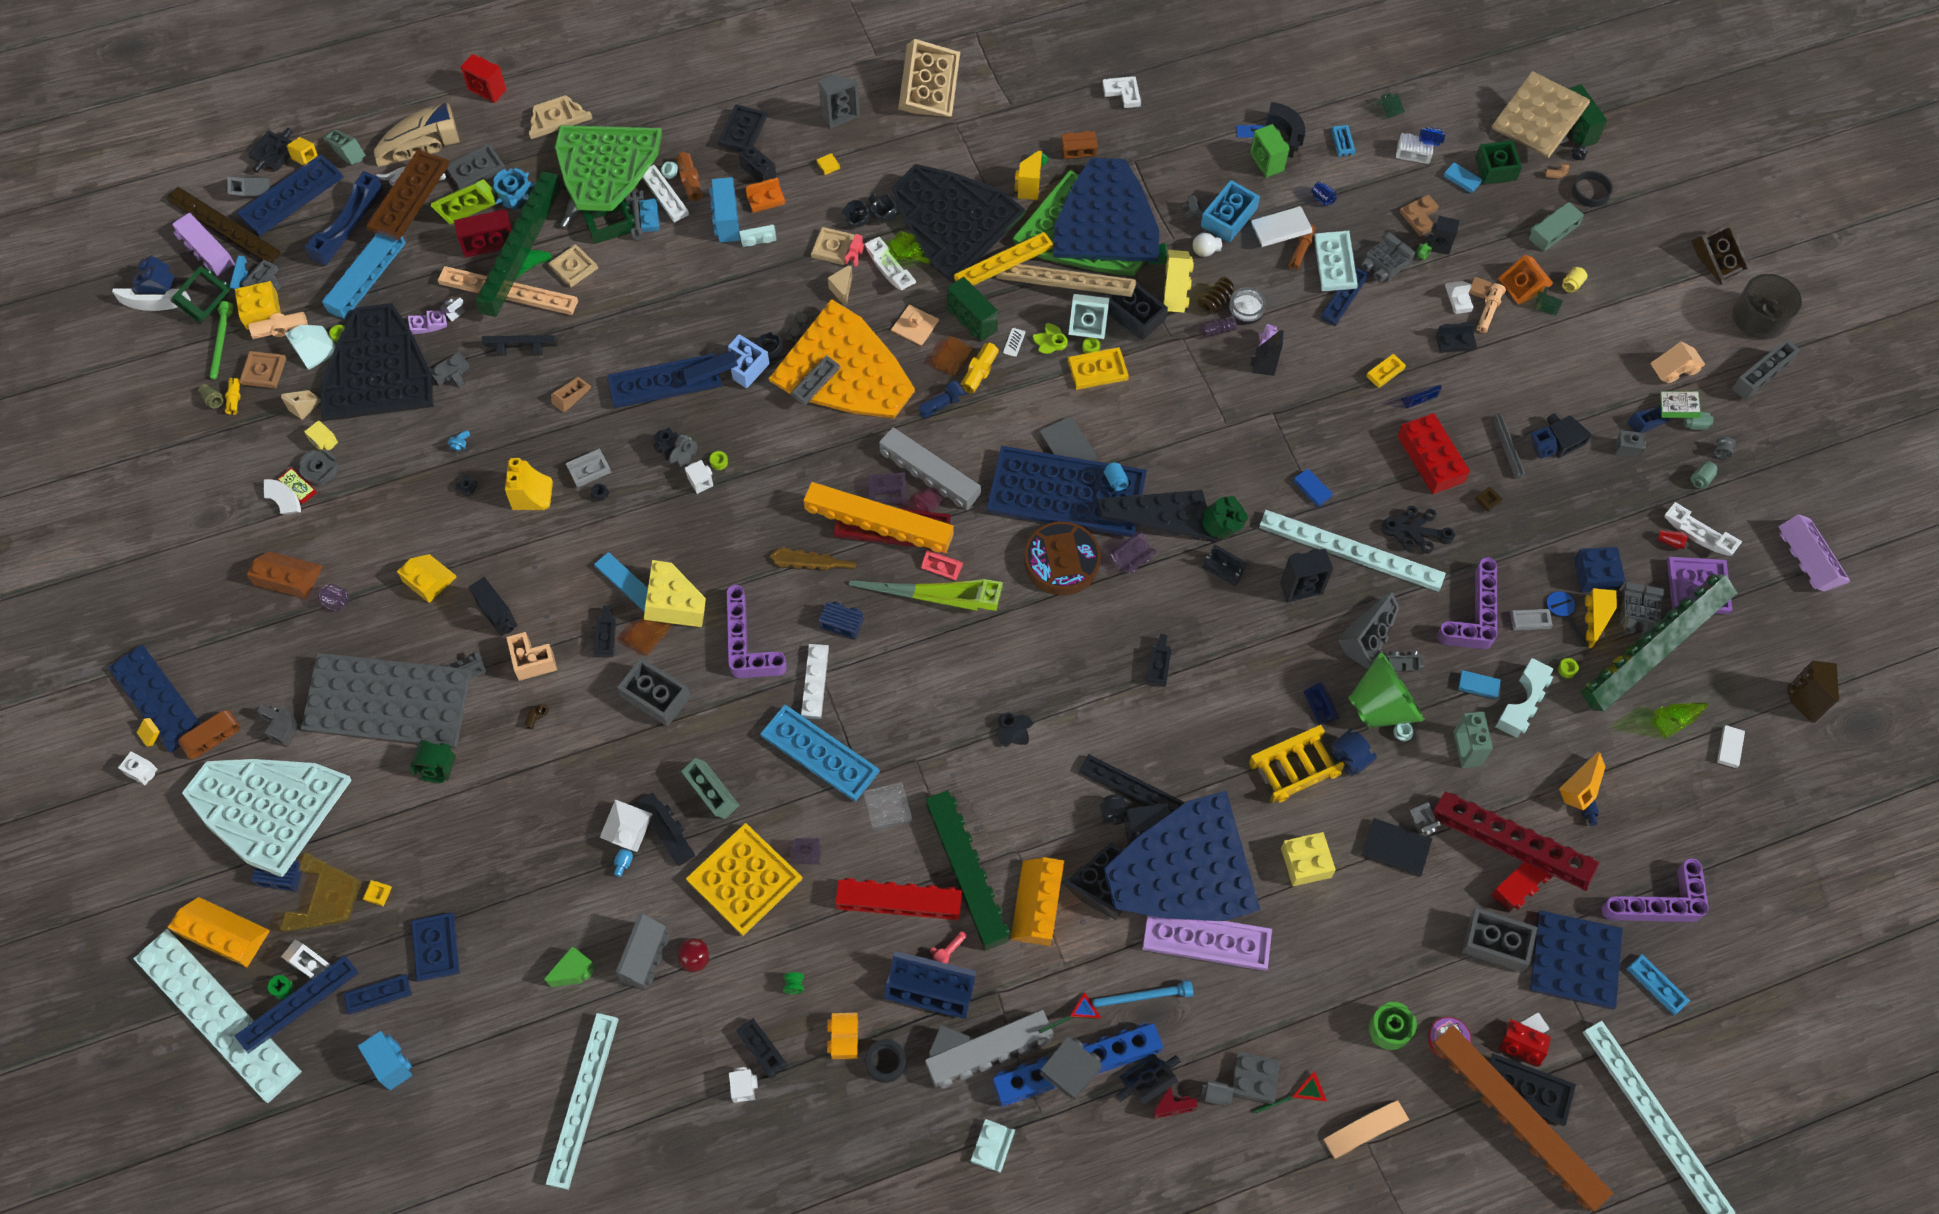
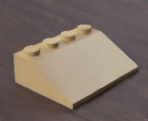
[898,39,960,117]

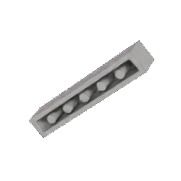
[879,427,981,510]
[925,1010,1053,1089]

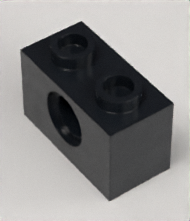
[739,145,777,183]
[1427,216,1460,255]

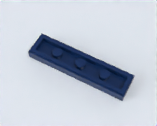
[1320,267,1369,326]

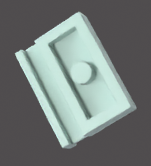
[971,1119,1015,1173]

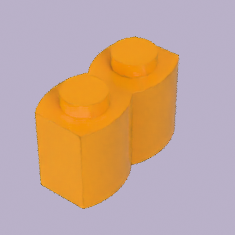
[827,1013,858,1059]

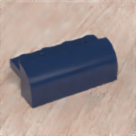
[884,951,977,1019]

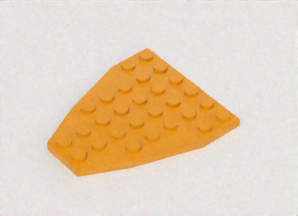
[769,299,915,419]

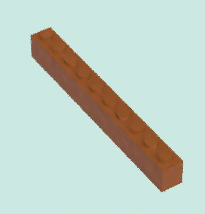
[1432,1025,1614,1212]

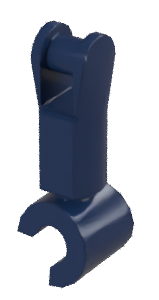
[919,380,967,418]

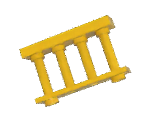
[1249,725,1345,803]

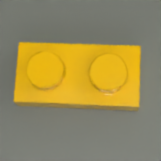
[1366,354,1406,388]

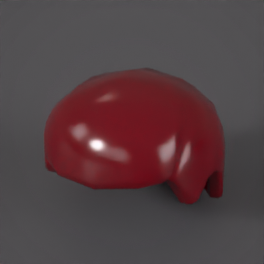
[677,938,709,972]

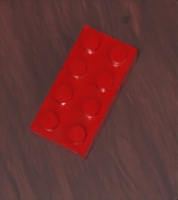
[1397,413,1470,495]

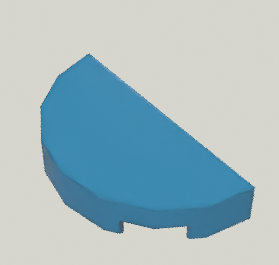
[230,256,248,290]

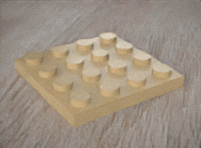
[1492,71,1590,158]

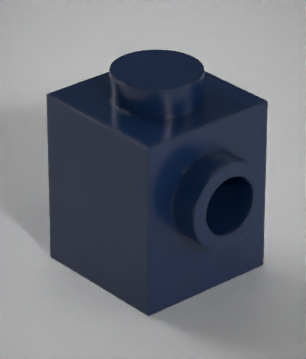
[1531,426,1558,459]

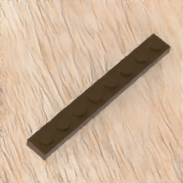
[166,186,281,263]

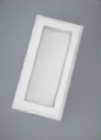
[1717,725,1745,768]

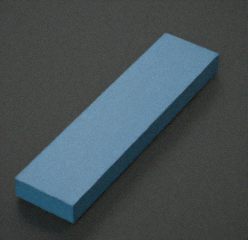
[594,552,648,613]

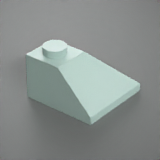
[285,325,336,370]

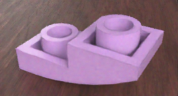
[408,311,447,334]

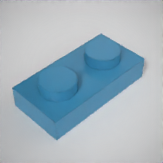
[639,198,660,232]

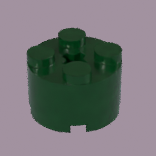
[1202,496,1248,540]
[409,740,456,783]

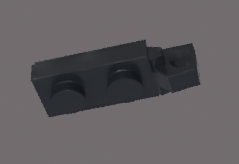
[593,605,617,657]
[1146,634,1171,687]

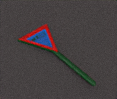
[1038,992,1102,1033]

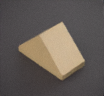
[828,266,852,305]
[281,390,321,420]

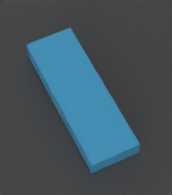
[1627,954,1690,1016]

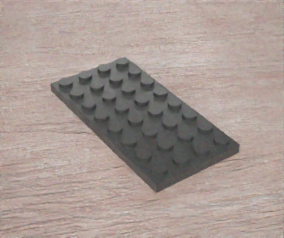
[301,653,472,748]

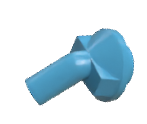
[447,430,470,452]

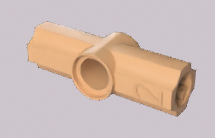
[249,312,308,339]

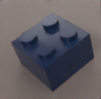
[1574,547,1625,593]

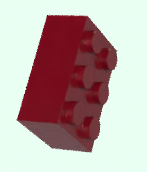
[454,209,513,258]

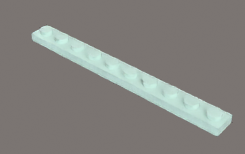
[1259,510,1446,592]
[1582,1021,1735,1214]

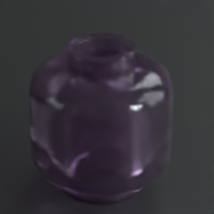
[318,583,349,612]

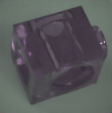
[791,838,821,865]

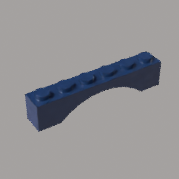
[305,171,383,266]

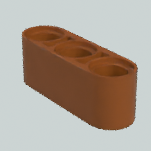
[178,710,240,759]

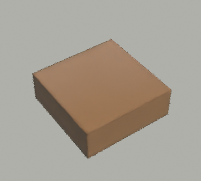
[1469,277,1492,299]

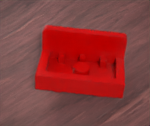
[1499,1019,1551,1067]

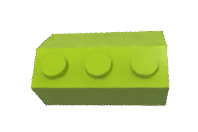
[431,179,495,224]

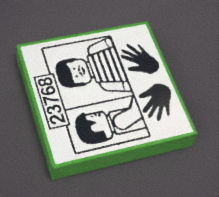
[1660,391,1701,418]

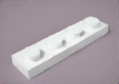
[642,165,689,222]
[801,644,829,719]

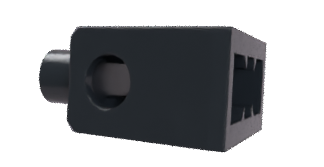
[1546,413,1592,459]

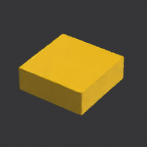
[817,153,840,175]
[137,718,160,747]
[363,880,392,907]

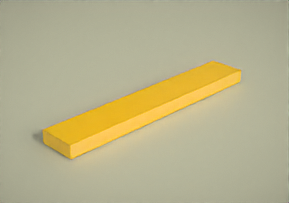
[954,232,1053,286]

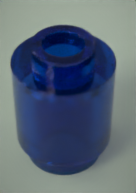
[1419,126,1445,146]
[1311,181,1337,206]

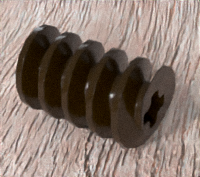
[1198,277,1235,314]

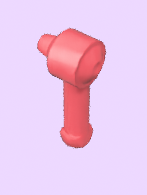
[930,931,968,964]

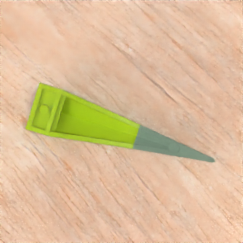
[849,579,1003,611]

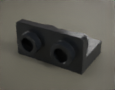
[1436,322,1477,353]

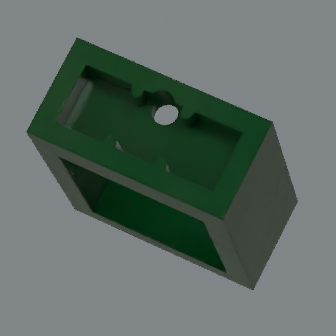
[582,200,635,244]
[171,266,231,325]

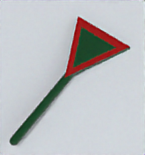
[1254,1071,1327,1113]

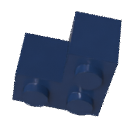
[131,255,175,295]

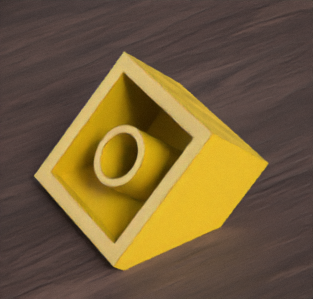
[1015,151,1042,200]
[397,554,457,603]

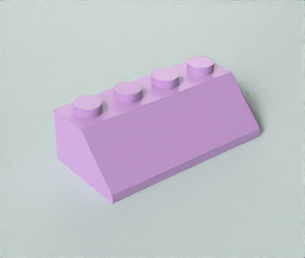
[1778,514,1850,591]

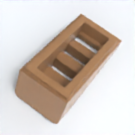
[551,377,591,412]

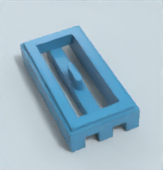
[1331,125,1356,157]

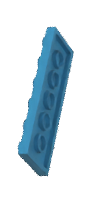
[761,705,880,802]

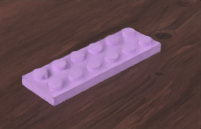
[1143,916,1272,971]

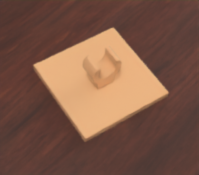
[891,304,940,346]

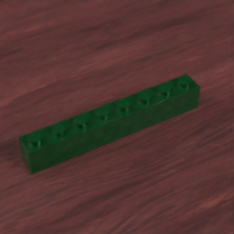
[926,790,1010,951]

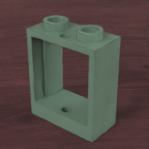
[1453,712,1493,768]

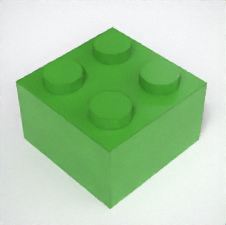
[1250,124,1289,177]

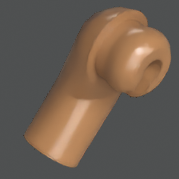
[1545,163,1569,179]

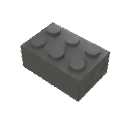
[617,658,691,727]
[1461,908,1538,973]

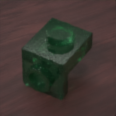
[1377,92,1405,119]

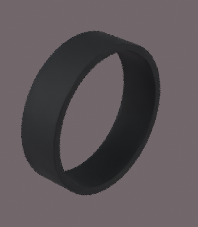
[1572,171,1613,207]

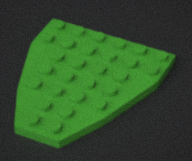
[555,125,662,211]
[1013,170,1145,276]

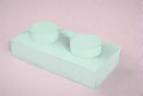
[740,225,777,247]

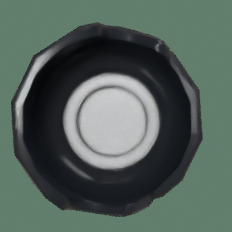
[843,200,871,228]
[755,332,782,359]

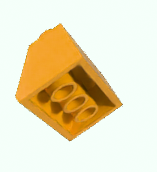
[1010,857,1064,946]
[168,897,270,968]

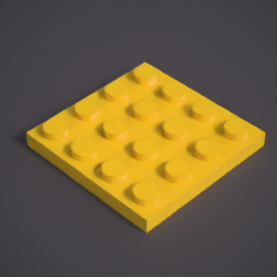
[686,823,802,936]

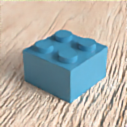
[358,1031,413,1090]

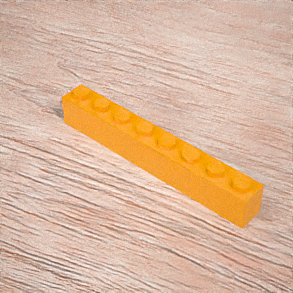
[803,482,954,553]

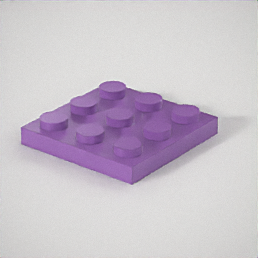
[1667,557,1733,614]

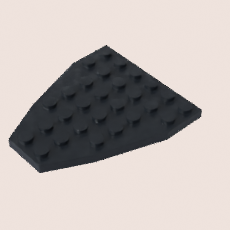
[891,164,1026,283]
[321,303,434,421]

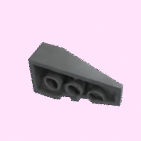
[1338,592,1399,669]

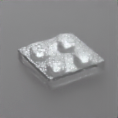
[863,782,912,831]

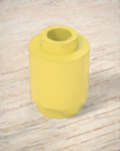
[1562,267,1587,293]

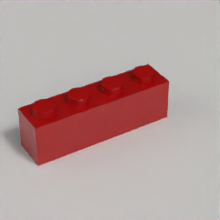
[1491,837,1558,913]

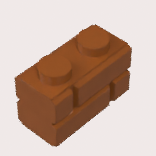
[1061,130,1098,159]

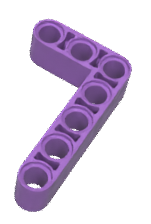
[1437,557,1497,649]
[727,585,787,678]
[1601,858,1709,922]

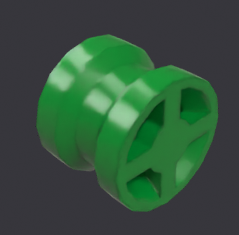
[783,972,804,994]
[268,975,294,1000]

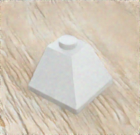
[600,800,653,852]

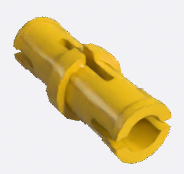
[225,378,241,415]

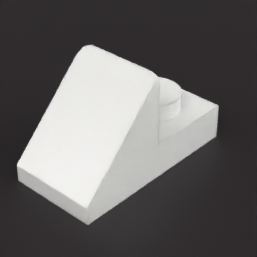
[1445,281,1473,314]

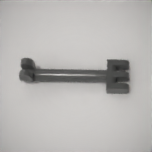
[626,190,644,241]

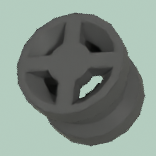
[1714,437,1735,459]

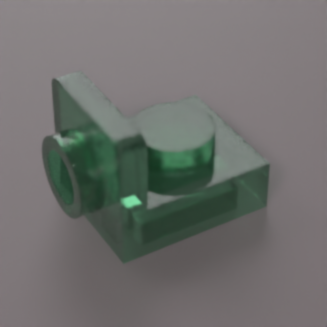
[1535,286,1563,316]

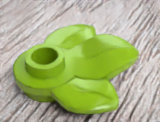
[1033,323,1068,354]

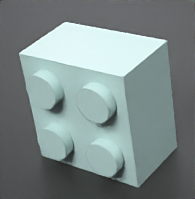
[1069,294,1109,339]

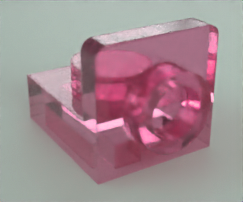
[914,487,943,512]

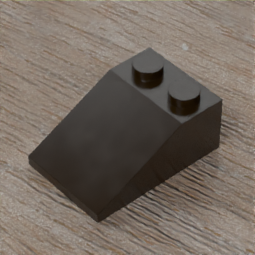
[1691,223,1751,285]

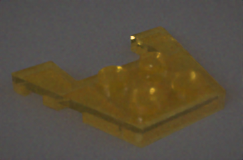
[281,853,361,932]

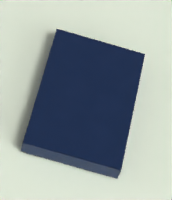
[411,912,460,982]

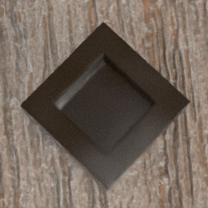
[1475,486,1503,512]

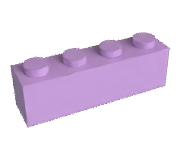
[172,213,235,276]

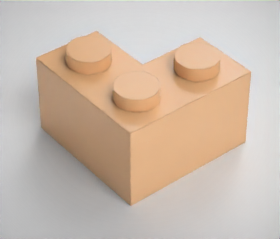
[1650,342,1705,383]
[507,632,557,681]

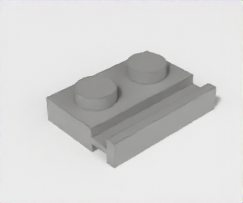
[566,449,611,488]

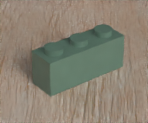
[1529,202,1584,252]
[681,758,740,819]

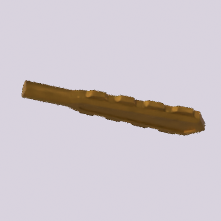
[770,547,856,571]

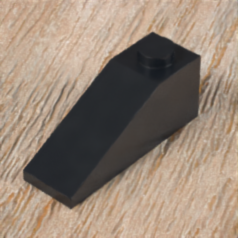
[1250,330,1284,376]

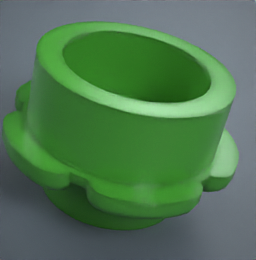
[1416,243,1432,260]

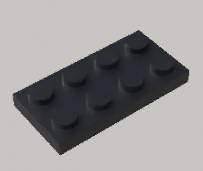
[1480,1053,1576,1127]

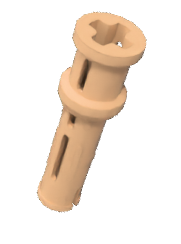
[1476,283,1506,333]

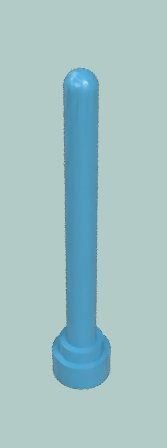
[1092,980,1193,1007]

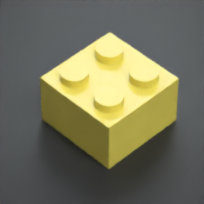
[1281,832,1336,886]

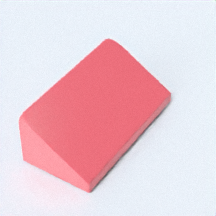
[921,550,964,581]

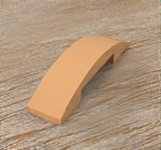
[1324,1100,1409,1160]

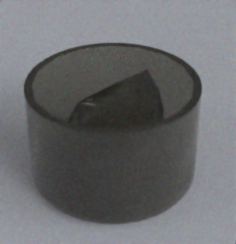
[1733,274,1802,339]

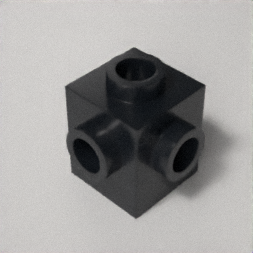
[653,427,679,461]

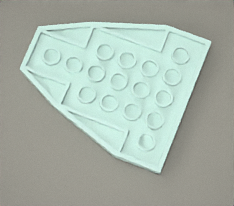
[182,759,351,877]

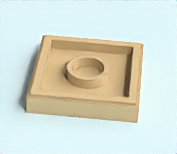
[811,227,855,265]
[548,244,598,288]

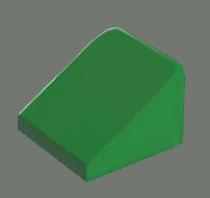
[1148,243,1167,264]

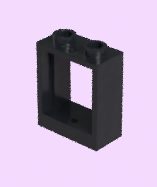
[468,576,517,637]

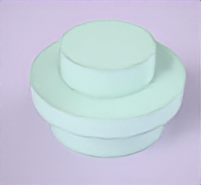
[661,162,678,179]
[1393,723,1414,741]

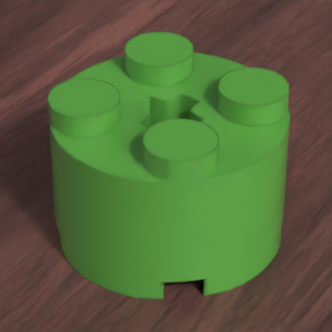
[1369,1002,1417,1050]

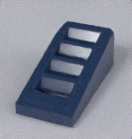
[1628,406,1671,433]

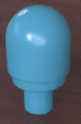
[613,848,633,877]

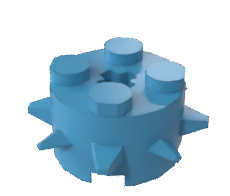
[492,168,535,210]

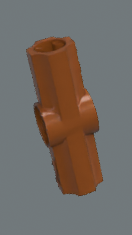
[676,152,703,202]

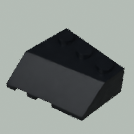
[1062,842,1123,921]

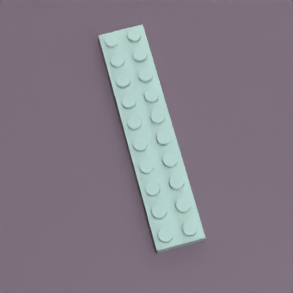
[133,929,302,1103]

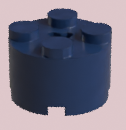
[1331,729,1377,777]

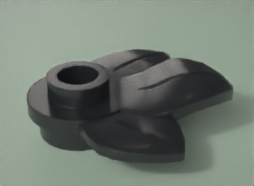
[998,712,1034,747]

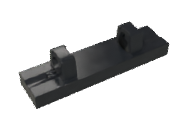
[482,335,558,356]

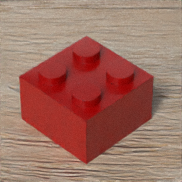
[460,54,507,103]

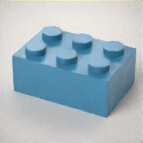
[709,177,740,243]
[1201,180,1260,243]

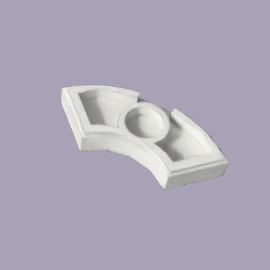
[264,479,301,515]

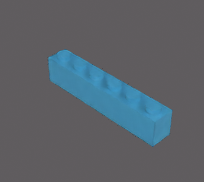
[322,233,406,320]

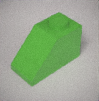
[544,947,595,987]

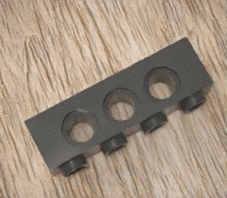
[1732,339,1800,401]

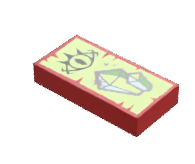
[277,468,317,504]

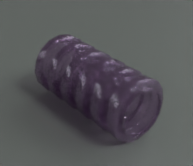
[1202,315,1237,338]

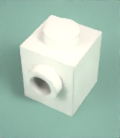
[685,460,713,494]
[118,752,157,785]
[729,1067,758,1103]

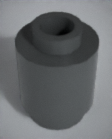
[1200,1080,1233,1106]

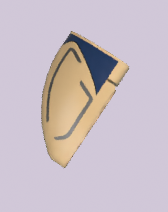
[374,102,460,167]

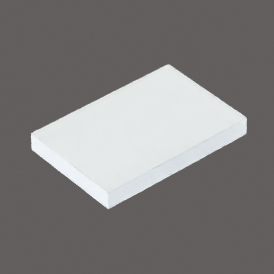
[1251,206,1312,247]

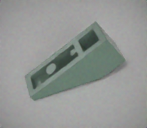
[322,129,366,165]

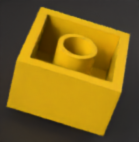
[235,281,281,330]

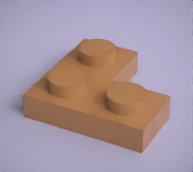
[1400,194,1439,236]

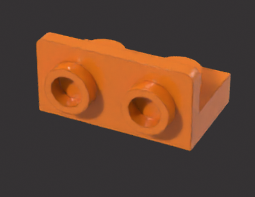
[745,178,785,213]

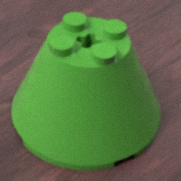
[1348,652,1425,729]

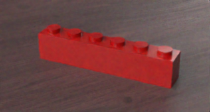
[836,878,962,921]

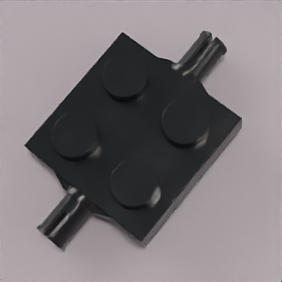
[248,127,293,173]
[1115,1054,1181,1105]

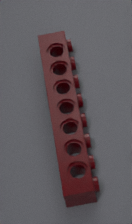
[1434,791,1600,891]

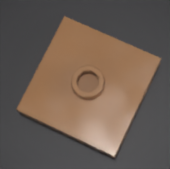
[239,351,286,389]

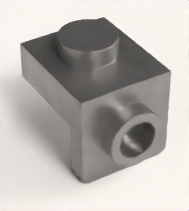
[440,296,465,321]
[1408,802,1441,835]

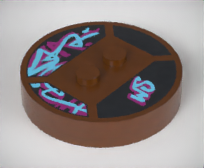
[1024,522,1101,595]

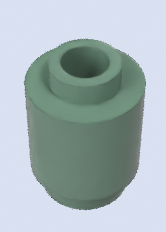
[1684,412,1713,430]
[1691,461,1718,488]

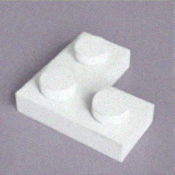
[1102,76,1141,108]

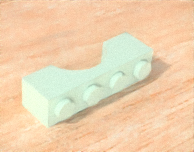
[1495,658,1553,738]

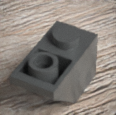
[227,174,270,196]

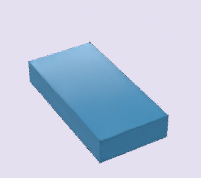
[1444,162,1483,194]
[1458,670,1501,699]

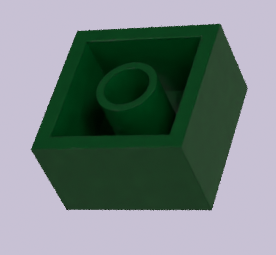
[1475,140,1522,184]

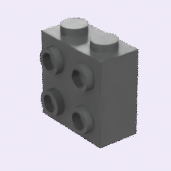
[1040,1036,1102,1102]

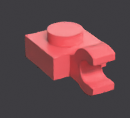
[845,234,865,267]

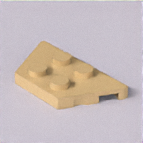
[529,95,592,139]

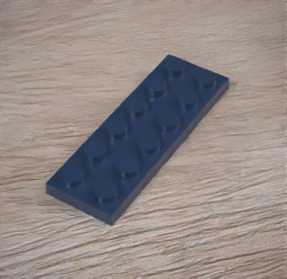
[237,154,344,236]
[608,353,722,408]
[108,644,201,753]

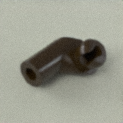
[524,704,549,730]

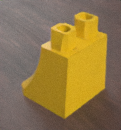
[505,458,553,510]

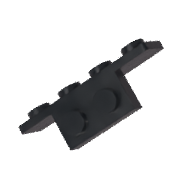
[636,793,695,866]

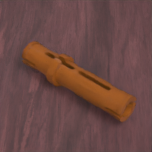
[1288,224,1316,271]

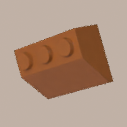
[247,551,322,599]

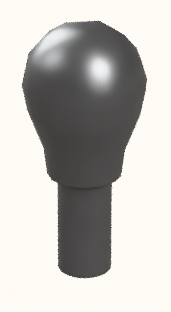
[559,199,582,229]

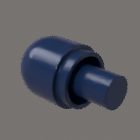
[1581,800,1599,826]

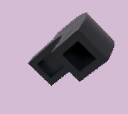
[1266,102,1306,158]

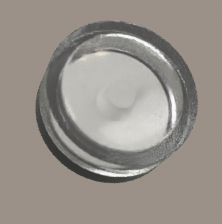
[1229,287,1266,324]

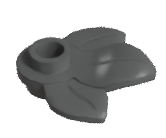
[669,435,698,468]

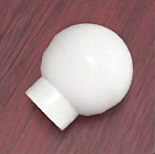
[1193,233,1222,257]

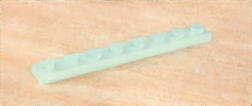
[546,1013,619,1190]

